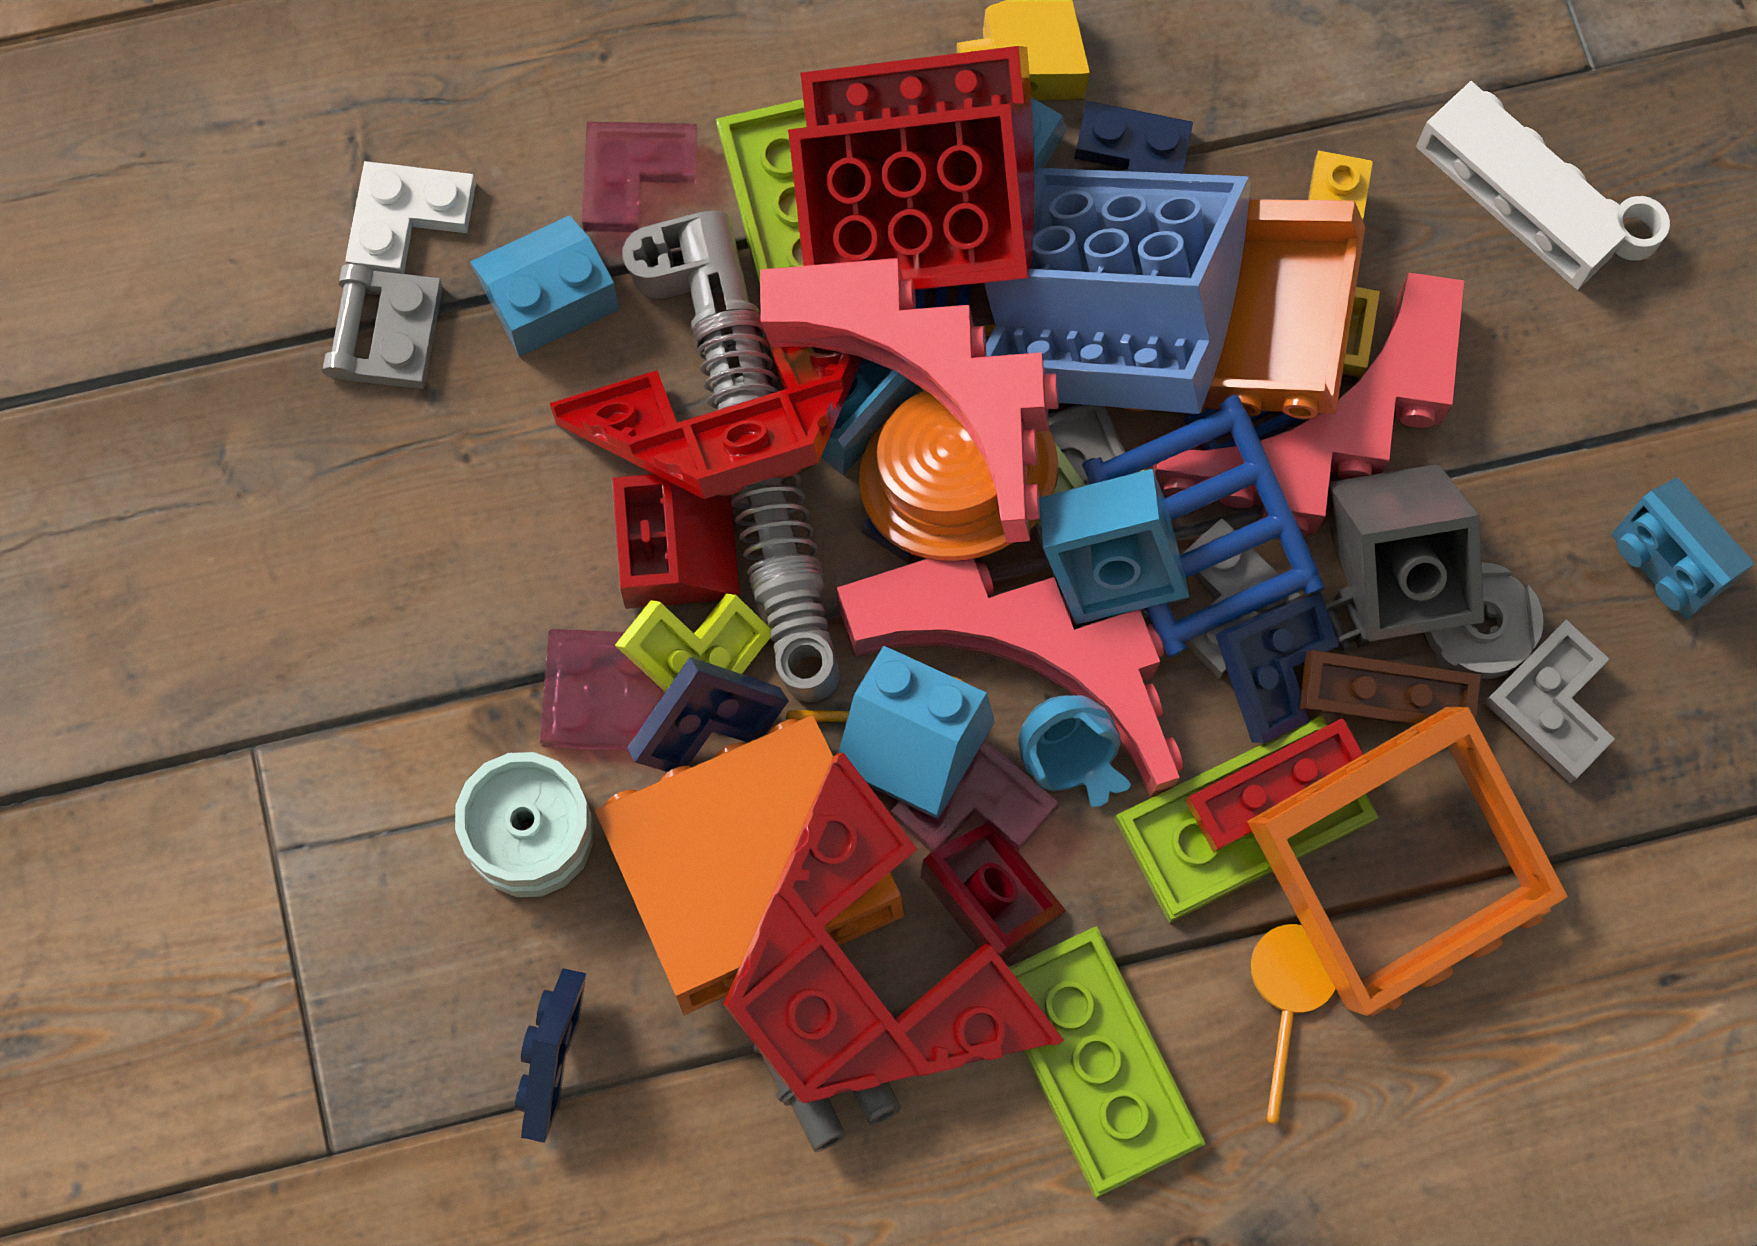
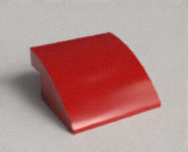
[788,46,1034,290]

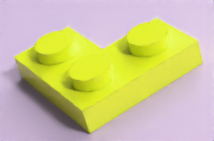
[615,593,772,692]

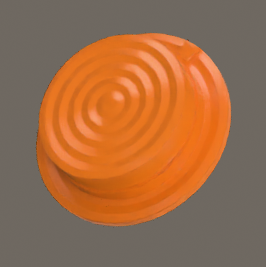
[859,390,1059,561]

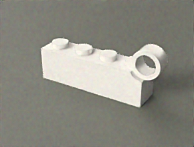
[1416,81,1670,291]

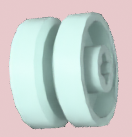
[455,752,594,897]

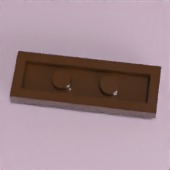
[1299,650,1481,725]

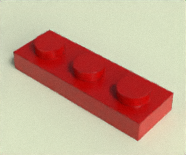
[1185,718,1363,853]

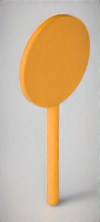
[1251,924,1336,1124]

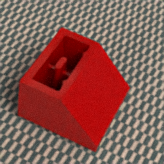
[612,474,740,609]

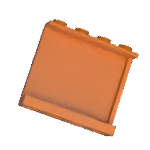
[1124,199,1366,419]
[594,715,904,1015]

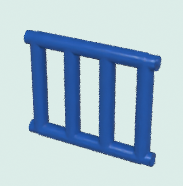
[1082,395,1325,657]

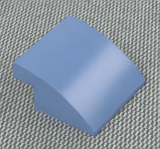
[984,168,1251,414]

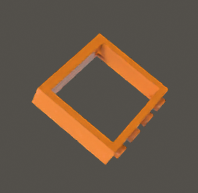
[1247,707,1568,1017]

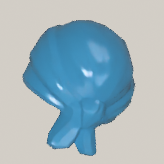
[1018,695,1131,807]

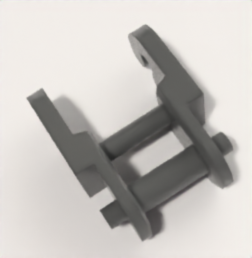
[1324,586,1373,651]

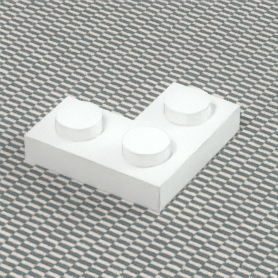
[345,161,476,274]

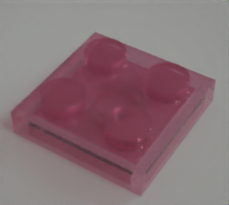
[540,629,663,751]

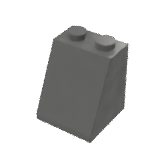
[1328,464,1484,642]

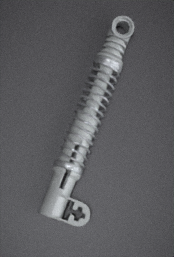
[622,211,840,702]

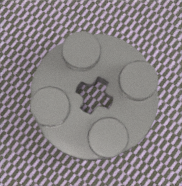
[1425,563,1543,679]

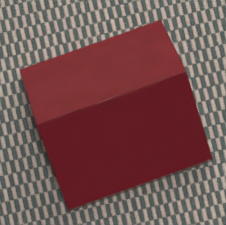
[920,820,1066,961]

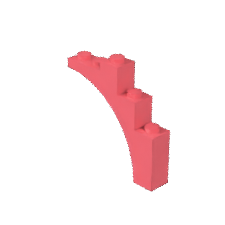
[760,258,1059,543]
[1153,273,1464,537]
[837,559,1183,798]

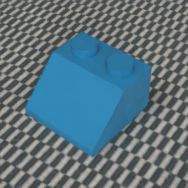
[470,215,619,357]
[1039,469,1189,625]
[838,646,995,819]

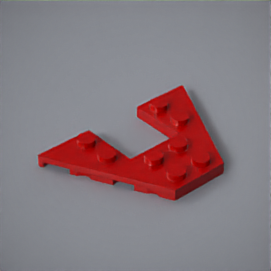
[550,336,863,499]
[723,752,1064,1104]

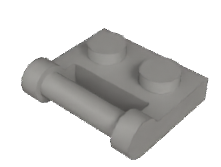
[322,264,443,390]

